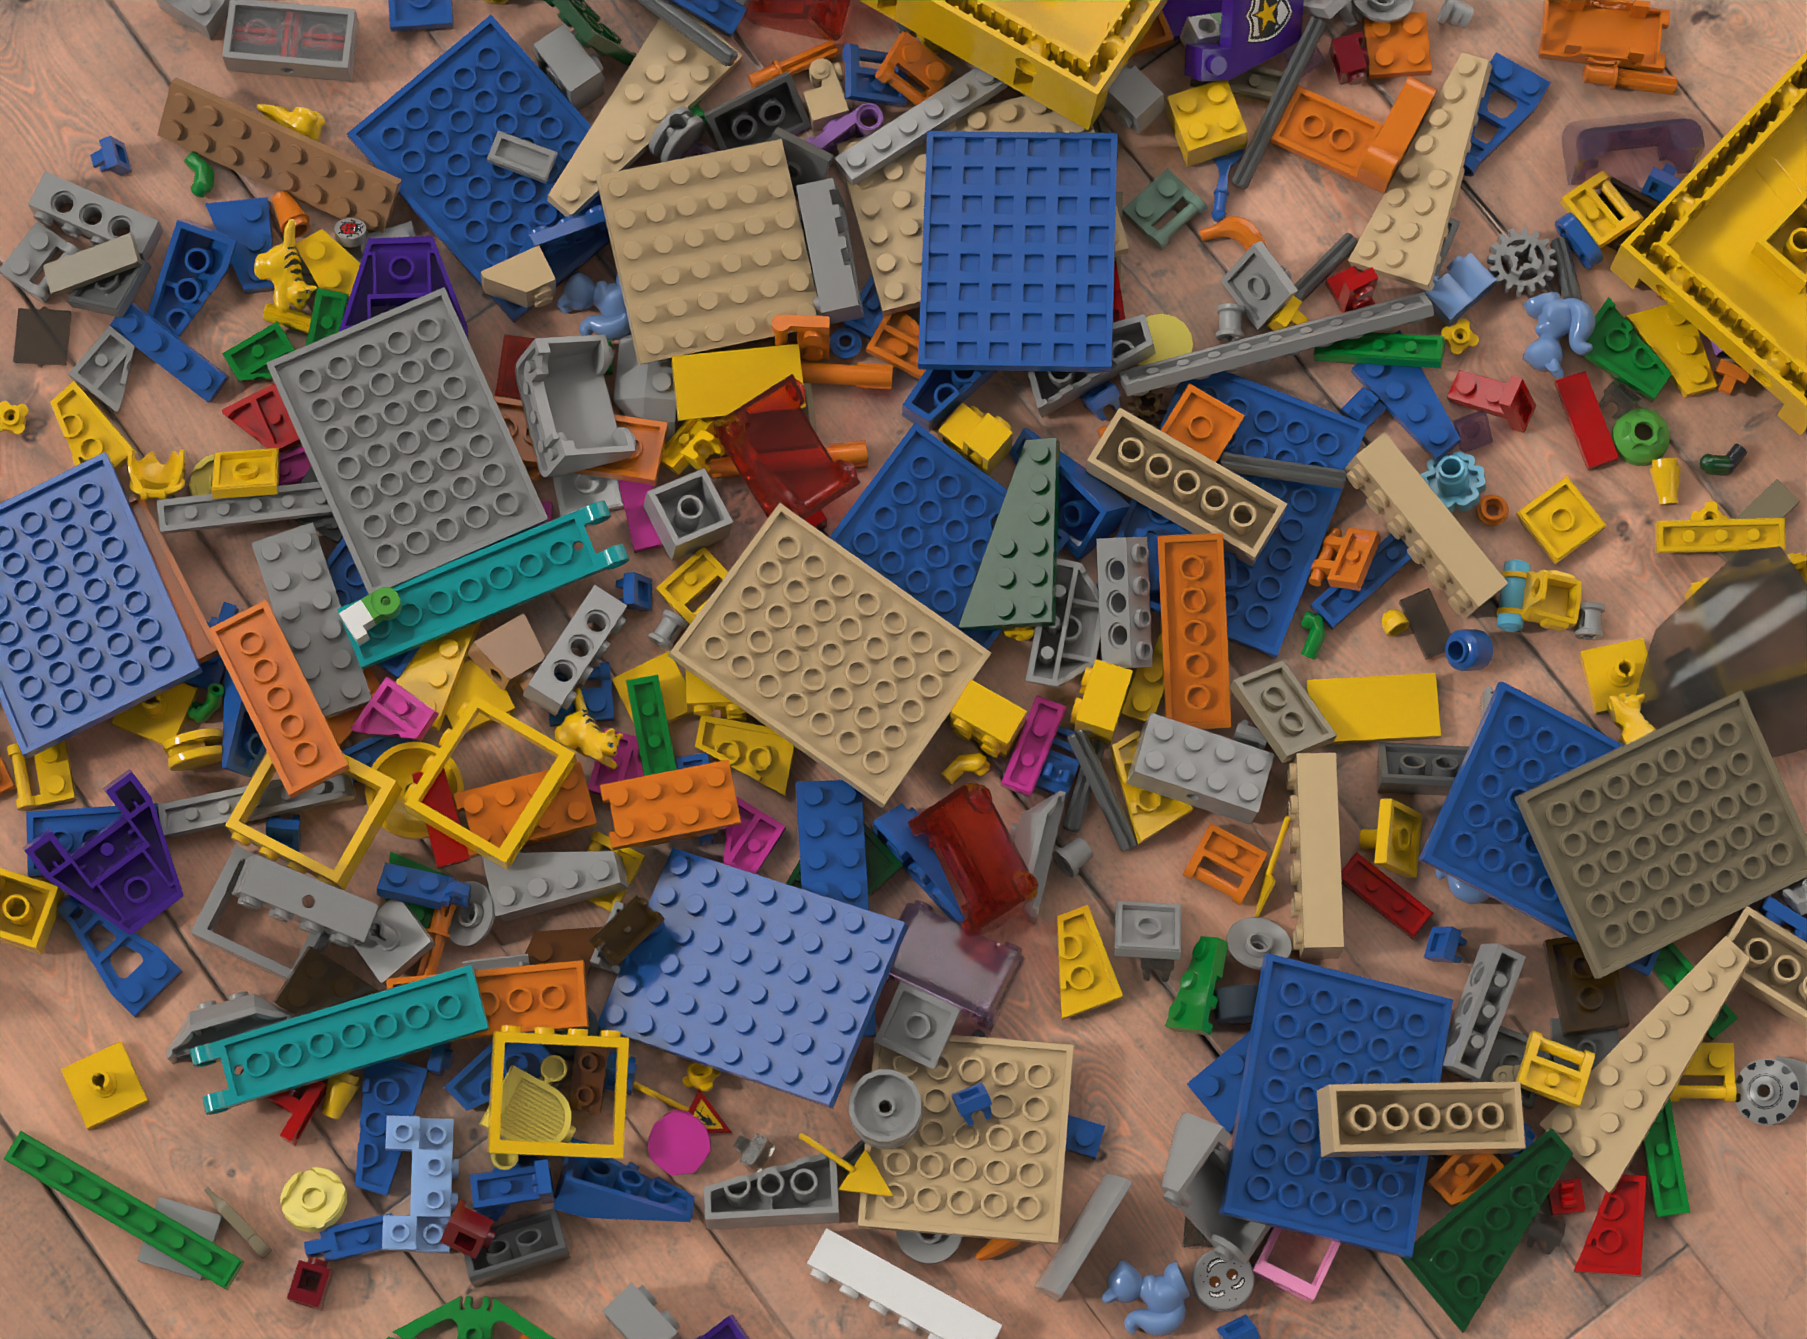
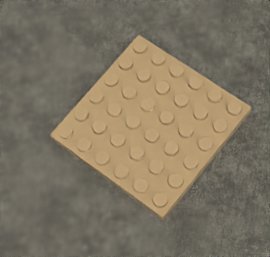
[596,139,822,365]
[858,1028,1074,1244]

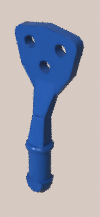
[1211,140,1248,223]

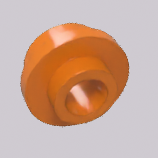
[1476,494,1509,527]

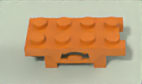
[1538,0,1670,73]
[600,760,742,851]
[454,761,597,858]

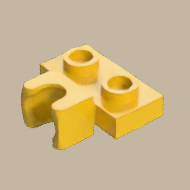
[661,418,726,475]

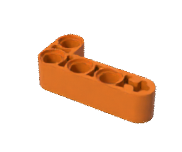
[1356,76,1438,194]

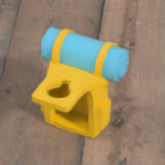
[1496,559,1582,632]

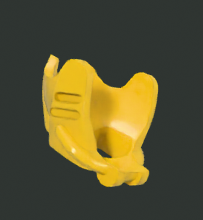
[128,449,186,500]

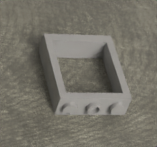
[191,845,331,981]

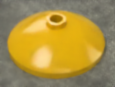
[365,742,464,839]

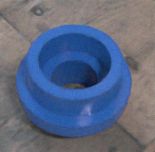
[830,328,862,359]

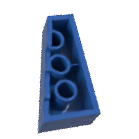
[902,369,997,432]

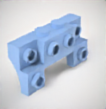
[382,1116,459,1254]

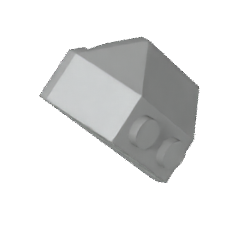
[613,333,677,441]
[1025,558,1100,688]
[1001,791,1066,923]
[166,991,295,1064]

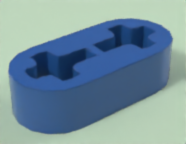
[1555,212,1604,269]

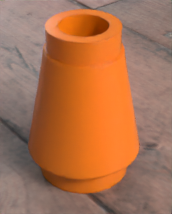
[271,190,310,238]

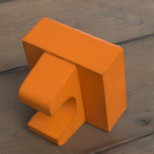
[1714,359,1750,396]

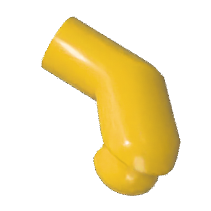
[940,753,990,785]

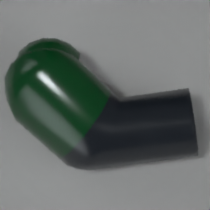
[1700,443,1747,476]

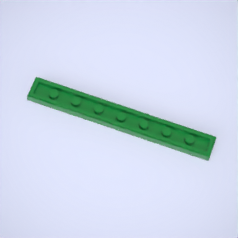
[3,1131,245,1291]

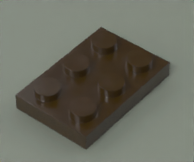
[1543,937,1630,1037]
[272,946,380,1017]

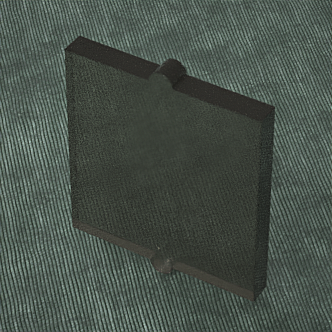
[13,306,72,367]

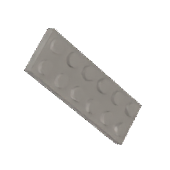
[251,522,372,719]

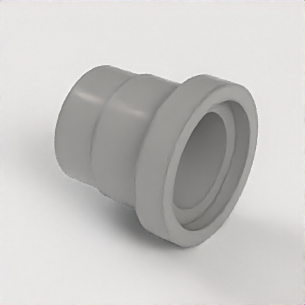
[1437,0,1474,29]
[1052,837,1093,878]

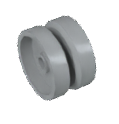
[849,1070,922,1149]

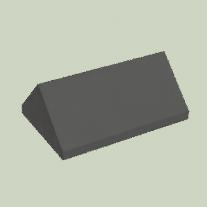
[704,72,811,151]
[1377,742,1469,796]
[464,1209,570,1287]

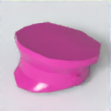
[647,1109,711,1176]

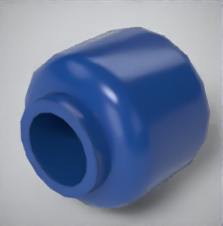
[1445,629,1493,671]

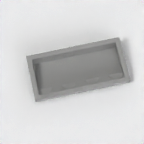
[1034,1174,1132,1302]

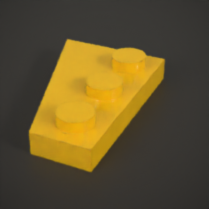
[295,229,361,304]
[1625,304,1717,398]
[50,381,137,471]
[695,715,795,796]
[1109,730,1193,845]
[1057,905,1123,1021]

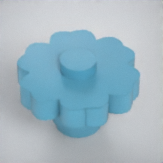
[1421,451,1486,513]

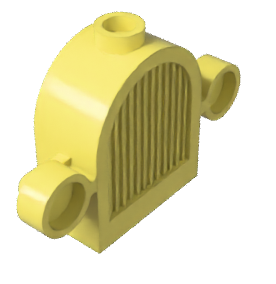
[479,1055,576,1170]

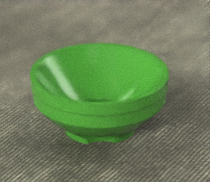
[1611,408,1670,466]

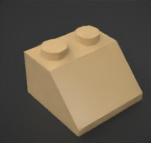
[481,245,556,308]

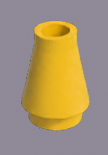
[1649,458,1681,505]
[322,1073,360,1120]

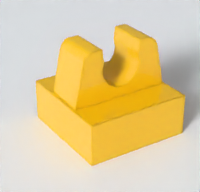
[1266,296,1309,331]

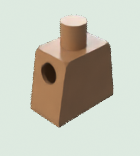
[467,613,545,691]

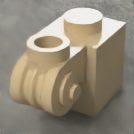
[803,58,853,132]

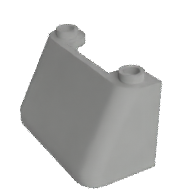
[515,334,636,477]
[1161,1113,1271,1265]

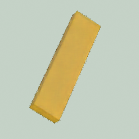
[1654,518,1786,553]

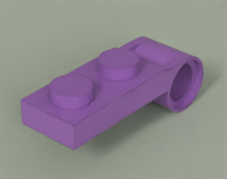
[805,103,883,153]

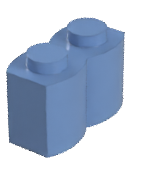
[1425,253,1497,327]

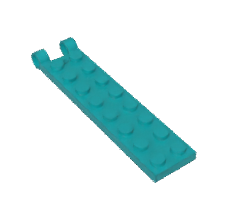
[337,500,630,670]
[190,965,490,1115]

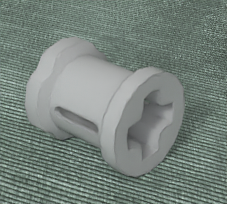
[1216,303,1245,342]
[1575,602,1605,640]
[648,609,689,651]

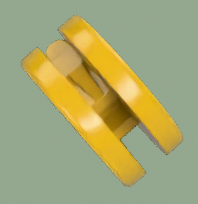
[163,728,223,771]

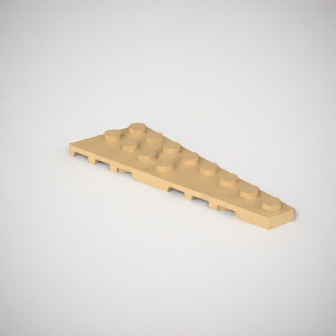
[547,2,743,217]
[1348,52,1492,291]
[1539,936,1751,1194]

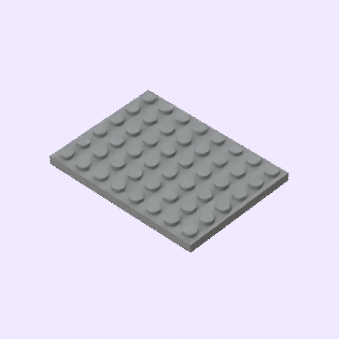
[266,287,549,594]

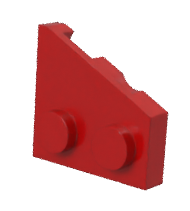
[222,383,301,453]

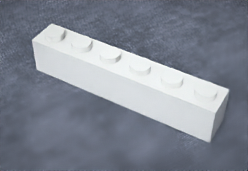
[807,1228,1003,1339]

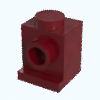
[1329,31,1370,85]
[440,1199,496,1259]
[287,1257,334,1311]

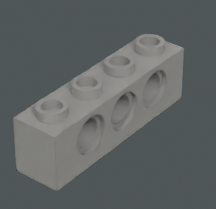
[28,171,163,261]
[1097,537,1153,668]
[522,585,627,716]
[1442,944,1526,1079]

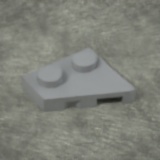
[68,326,135,415]

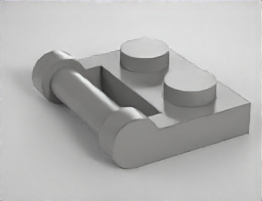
[0,222,80,304]

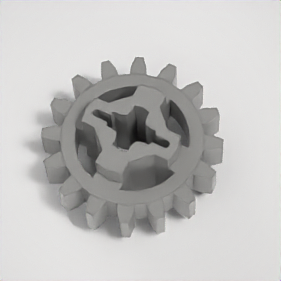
[1486,227,1557,297]

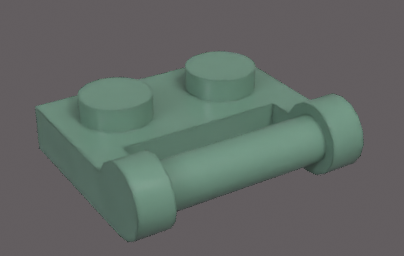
[1122,168,1207,250]

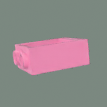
[1253,1227,1341,1304]

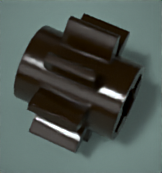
[1127,390,1167,426]

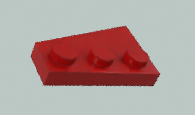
[1574,1174,1646,1277]

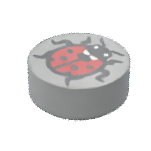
[334,218,367,247]

